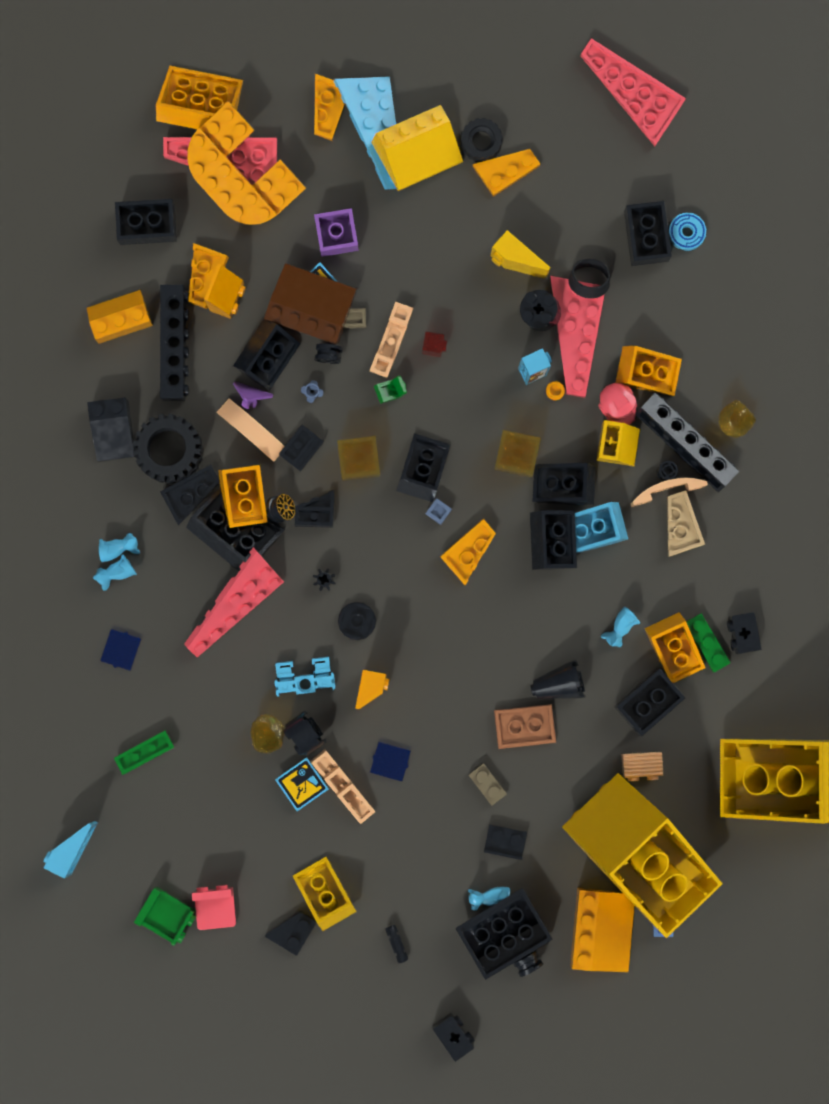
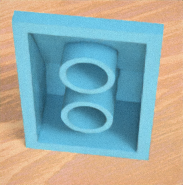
[575,502,628,553]
[43,821,98,879]

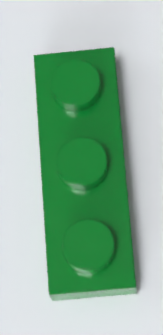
[686,613,730,673]
[114,730,175,775]

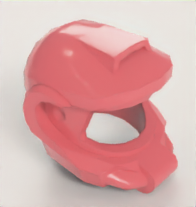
[598,383,637,425]

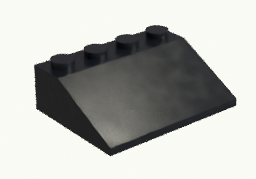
[186,487,285,571]
[455,888,553,980]

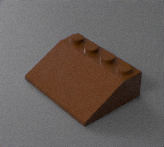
[264,263,357,344]

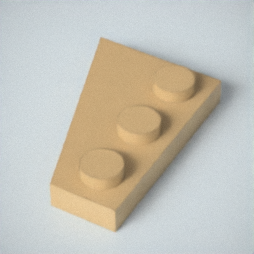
[667,490,705,557]

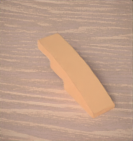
[310,749,375,824]

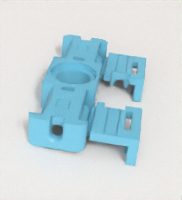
[274,656,335,697]

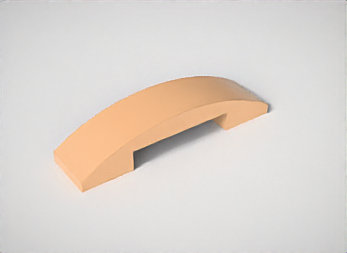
[369,302,413,378]
[216,399,285,462]
[631,478,708,507]

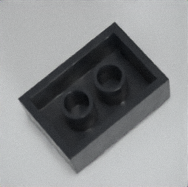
[115,199,177,245]
[624,201,672,266]
[614,669,685,736]

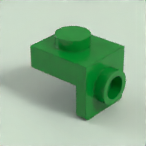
[374,376,407,404]

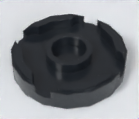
[338,602,376,640]

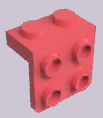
[192,885,236,930]

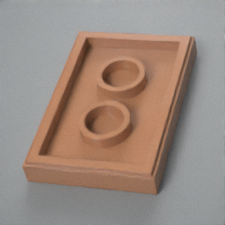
[494,704,556,749]

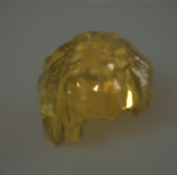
[718,400,756,437]
[250,714,284,754]

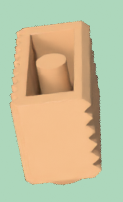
[621,752,663,781]

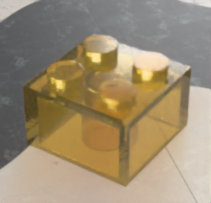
[494,430,541,478]
[337,436,380,481]

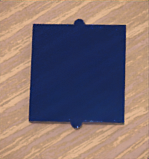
[100,629,141,671]
[370,742,411,782]

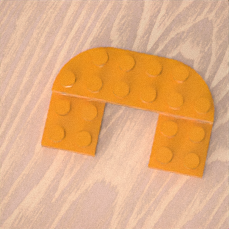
[187,101,306,225]

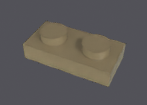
[468,763,507,806]

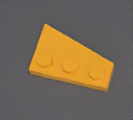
[314,74,345,141]
[473,149,540,197]
[188,243,229,309]
[439,519,496,585]

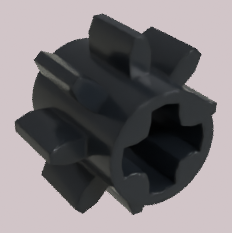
[313,568,336,591]

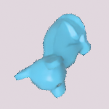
[99,533,140,562]
[93,554,137,591]
[600,606,640,647]
[468,887,510,911]

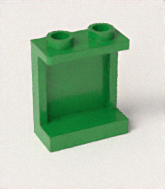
[134,886,196,946]

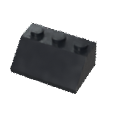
[233,319,301,391]
[530,510,577,570]

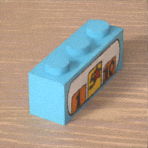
[518,348,552,385]

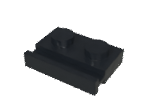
[279,425,324,472]
[484,824,527,860]

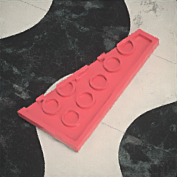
[581,38,686,147]
[163,137,277,185]
[550,276,605,398]
[184,547,284,657]

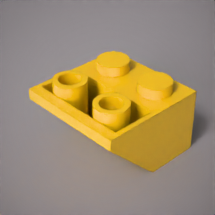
[596,420,640,466]

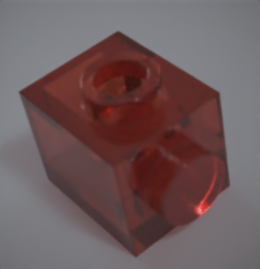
[422,331,447,357]

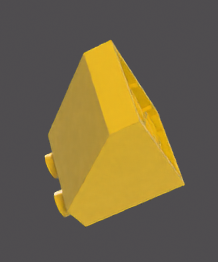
[720,739,829,824]
[562,773,723,938]

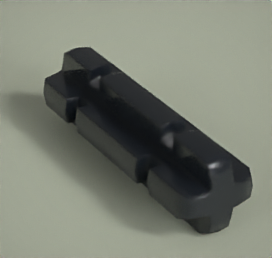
[385,925,408,963]

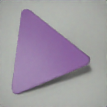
[233,381,273,409]

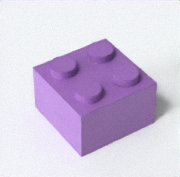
[314,208,359,257]

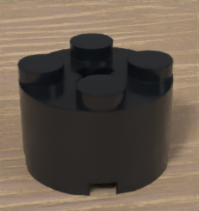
[520,290,561,331]
[283,711,327,756]

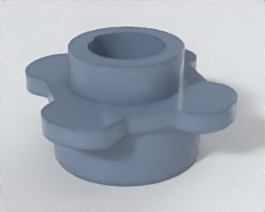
[301,380,323,403]

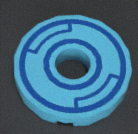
[668,213,707,251]

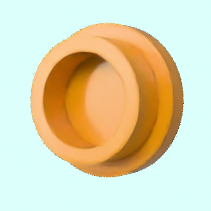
[546,381,565,400]

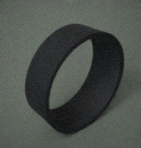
[568,258,610,298]

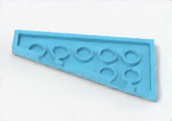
[333,77,397,190]

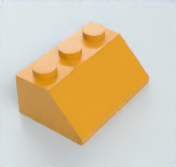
[87,290,153,344]
[355,670,390,709]

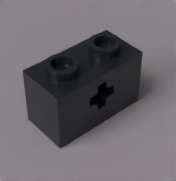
[727,612,762,654]
[432,1013,475,1062]

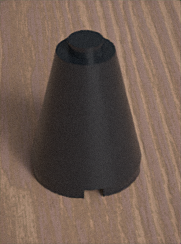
[530,660,586,699]

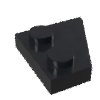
[294,490,335,528]
[265,911,317,956]

